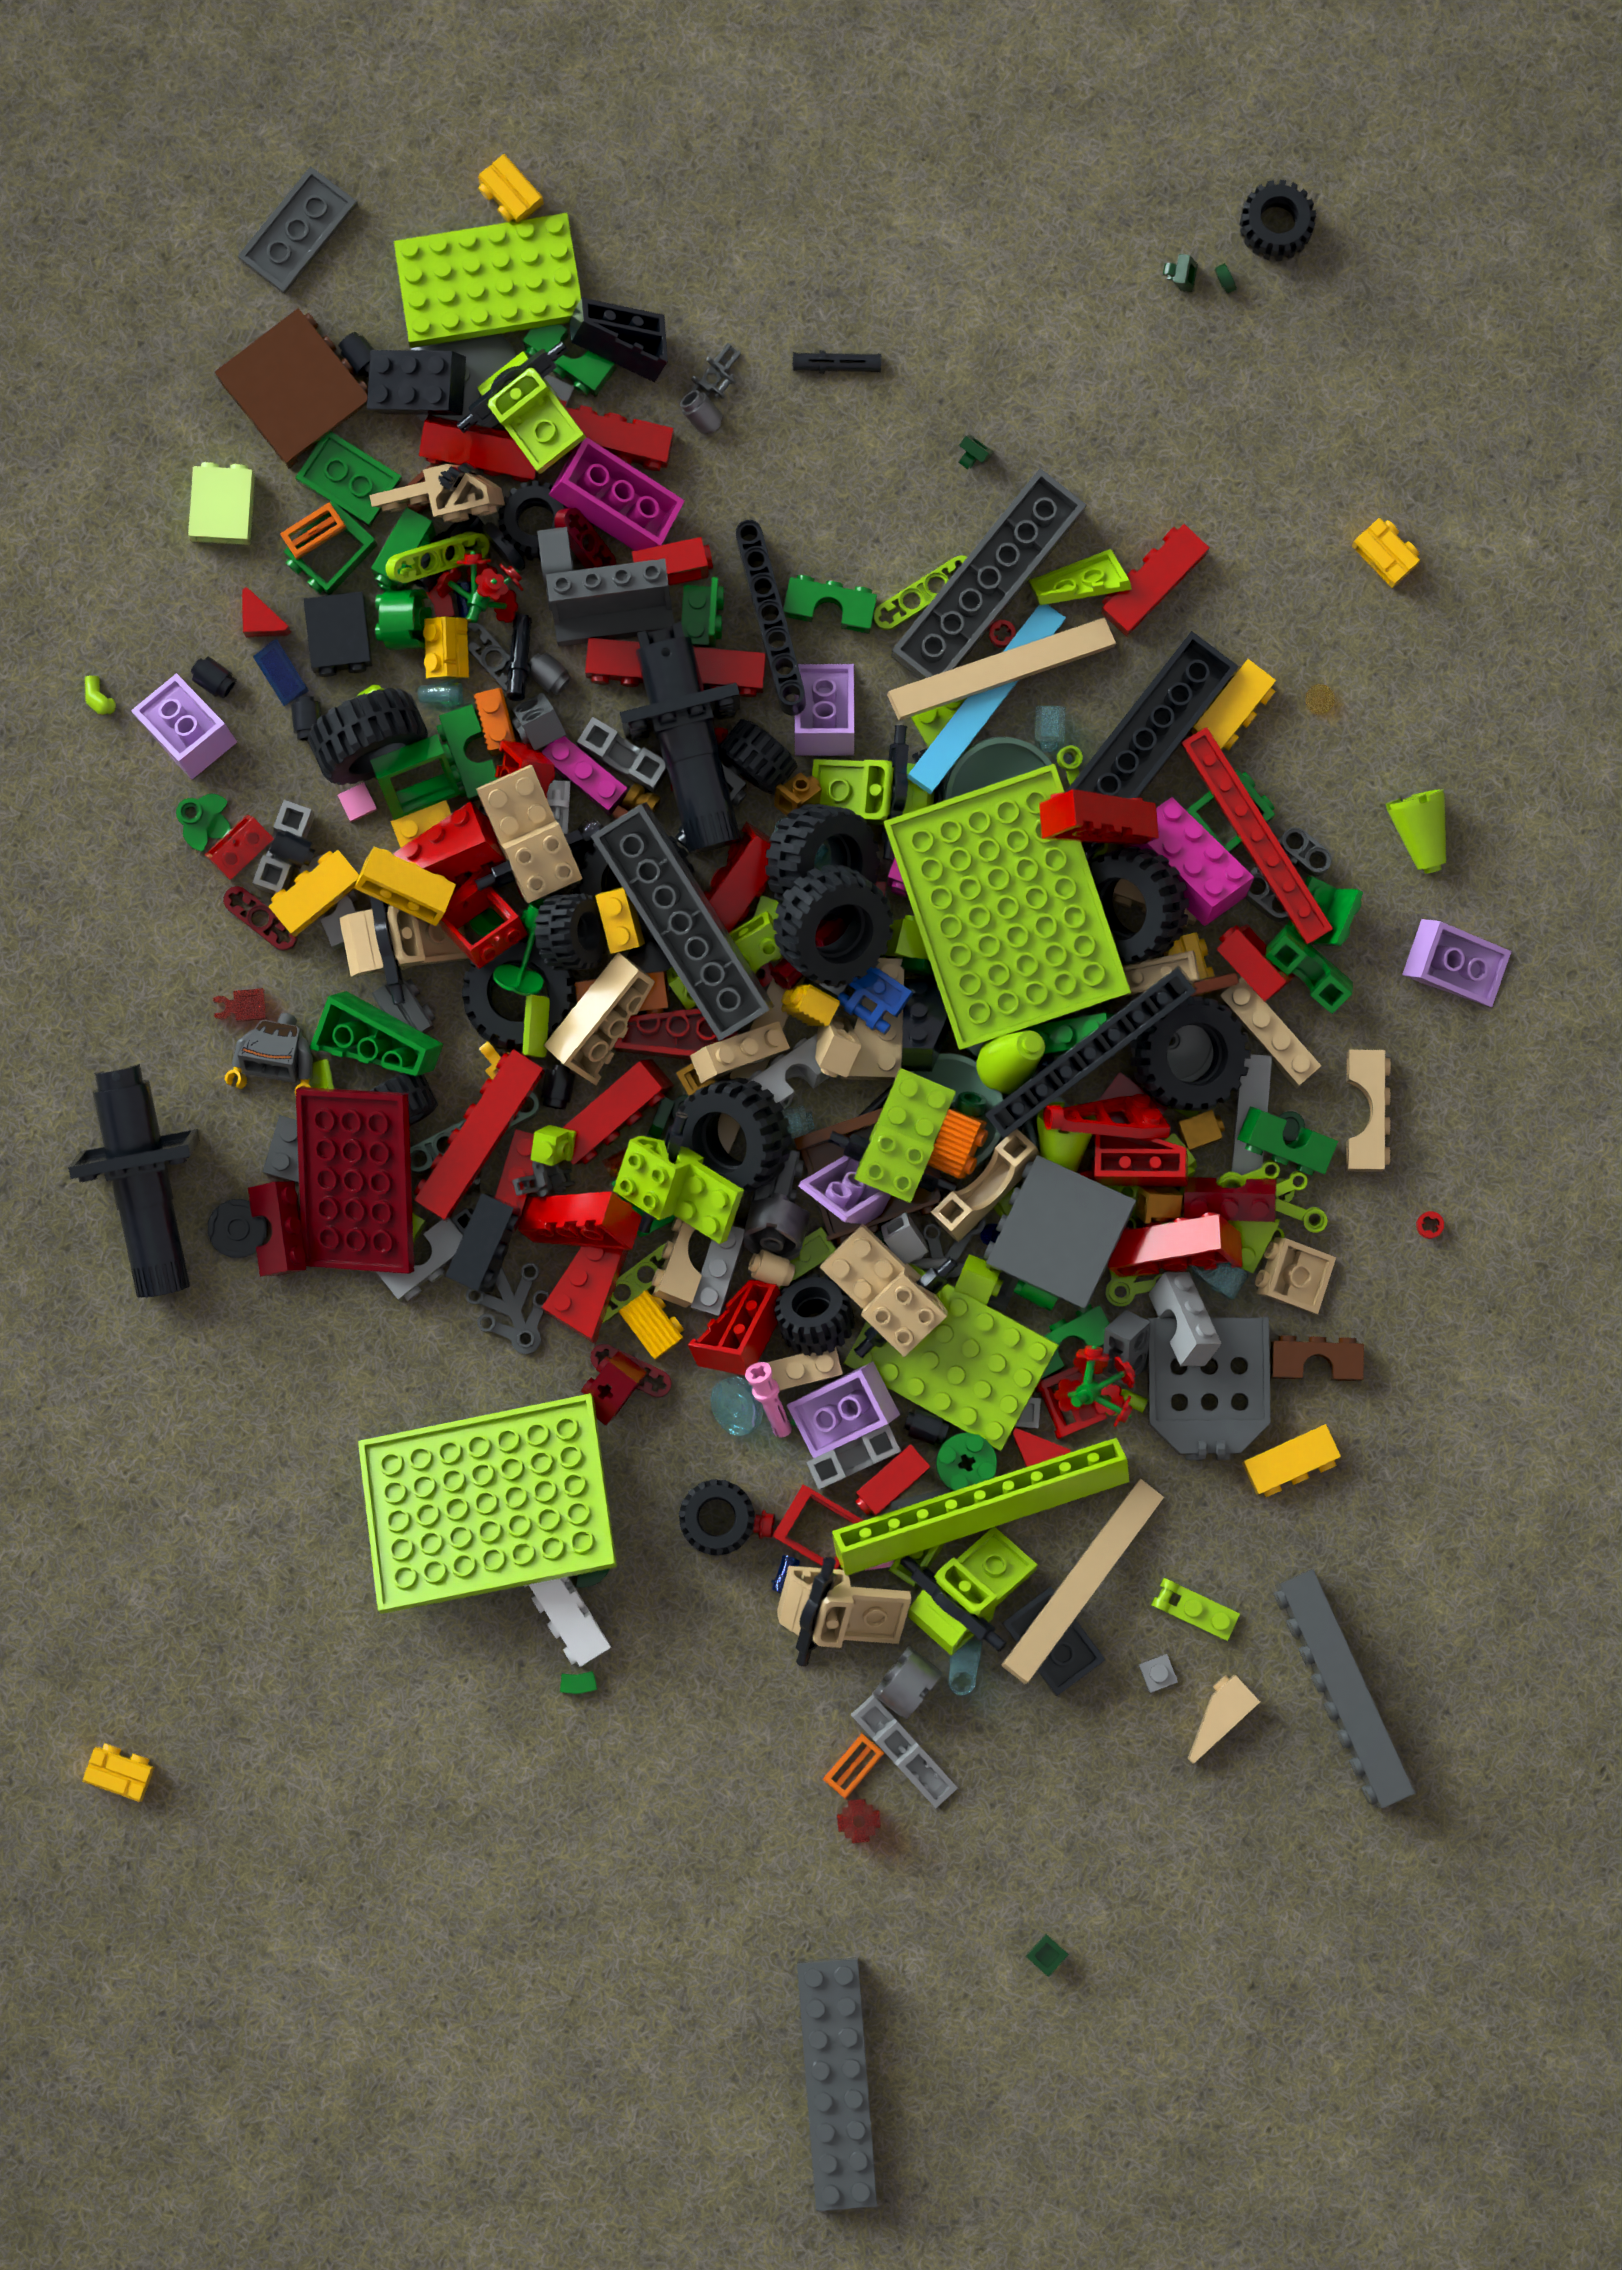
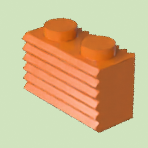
[473,688,516,756]
[927,1109,988,1179]

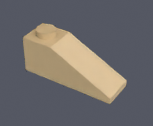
[815,1014,861,1078]
[1188,1675,1260,1764]

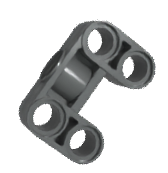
[537,527,574,611]
[1245,827,1332,922]

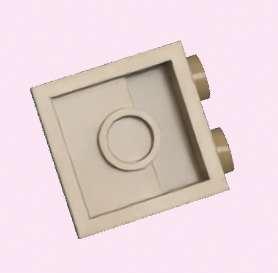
[1255,1237,1336,1314]

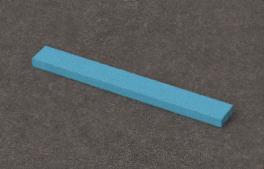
[907,604,1066,795]

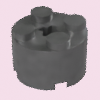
[743,1193,810,1260]
[872,1646,942,1719]

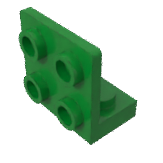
[681,577,724,647]
[1287,876,1363,946]

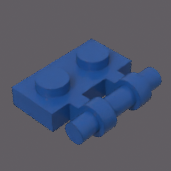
[837,967,914,1035]

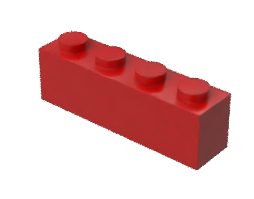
[419,415,538,482]
[1101,524,1210,637]

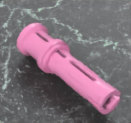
[745,1362,792,1438]

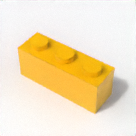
[1191,659,1276,751]
[354,846,456,926]
[268,850,359,938]
[1242,1424,1341,1498]

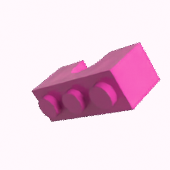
[542,736,628,816]

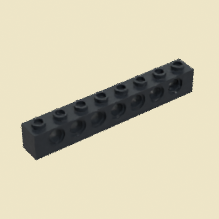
[985,965,1197,1139]

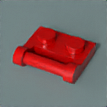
[1036,1366,1107,1439]

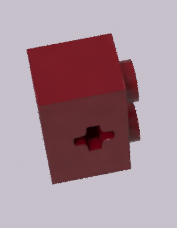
[580,1351,647,1426]

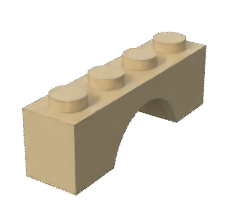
[1218,977,1321,1089]
[1346,1050,1391,1172]
[931,1129,1041,1243]
[651,1217,702,1308]

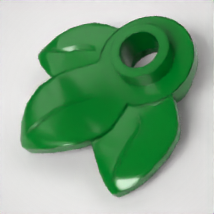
[176,793,231,852]

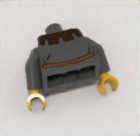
[225,1013,313,1095]

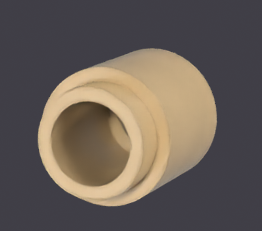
[748,1250,795,1288]

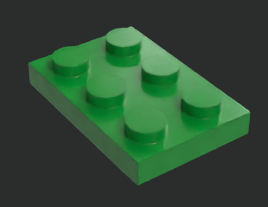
[295,432,402,527]

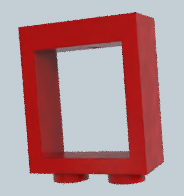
[632,537,713,586]
[204,814,274,880]
[439,877,528,969]
[1216,924,1295,1002]
[855,1444,930,1517]
[772,1484,864,1570]

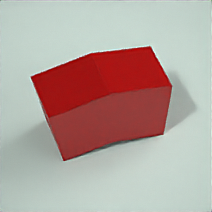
[426,585,456,618]

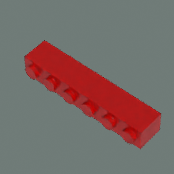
[585,638,766,697]
[414,1049,545,1222]

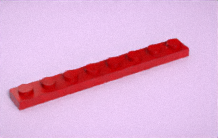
[1181,727,1333,946]

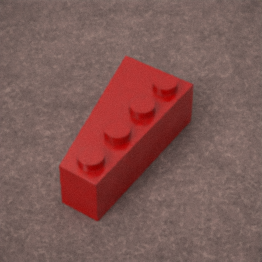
[1039,789,1159,845]
[1108,1213,1243,1277]
[541,1246,629,1345]

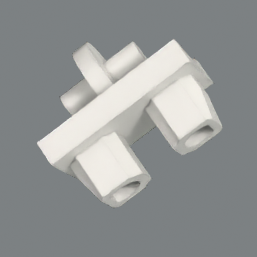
[547,780,570,835]

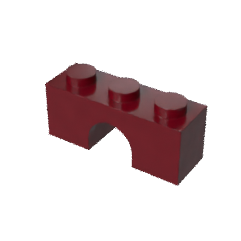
[1184,1177,1277,1222]
[248,1181,307,1277]

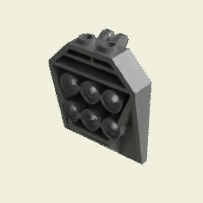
[1148,1317,1271,1460]

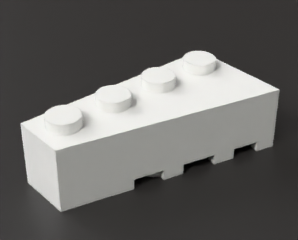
[524,1577,612,1667]

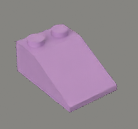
[795,664,854,756]
[131,673,237,780]
[1402,919,1511,1007]
[799,1155,891,1224]
[787,1362,900,1459]

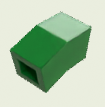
[560,1671,598,1694]

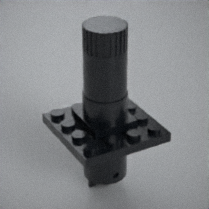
[620,622,741,854]
[68,1064,200,1298]

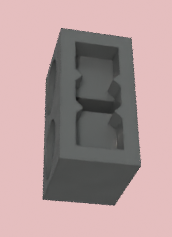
[511,692,567,751]
[1102,1310,1150,1386]

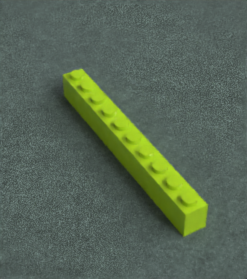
[832,1438,1130,1576]

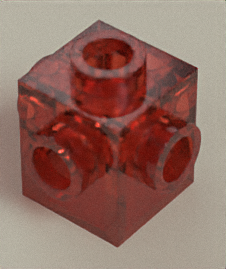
[837,1799,881,1843]

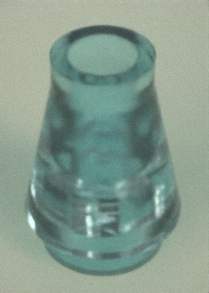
[418,679,463,709]

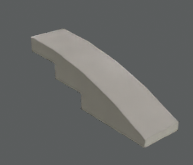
[1231,1054,1272,1175]
[851,1694,958,1808]

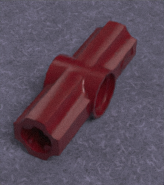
[770,918,847,990]

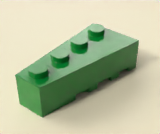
[310,991,444,1076]

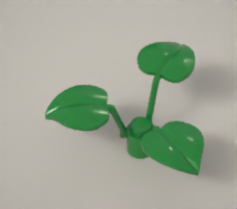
[469,898,545,996]

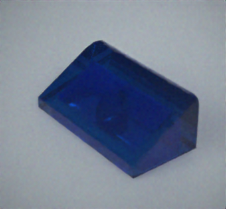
[253,638,309,706]

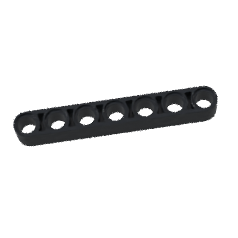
[736,520,806,716]

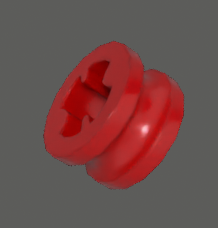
[989,620,1016,648]
[1416,1211,1444,1239]

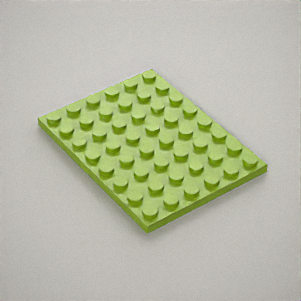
[883,763,1131,1050]
[358,1393,617,1614]

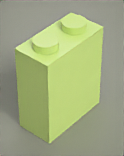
[188,462,255,545]

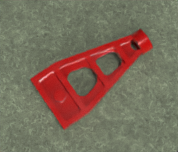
[1043,1094,1171,1139]

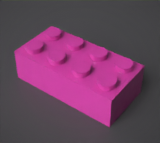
[549,438,685,551]
[1123,797,1254,926]

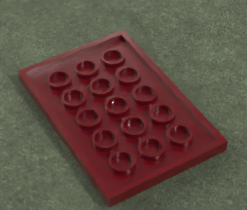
[295,1087,414,1274]

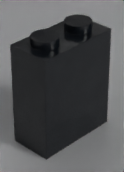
[303,591,372,677]

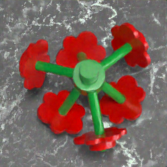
[437,551,524,623]
[1054,1345,1136,1427]

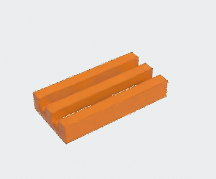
[280,502,347,560]
[823,1733,884,1799]

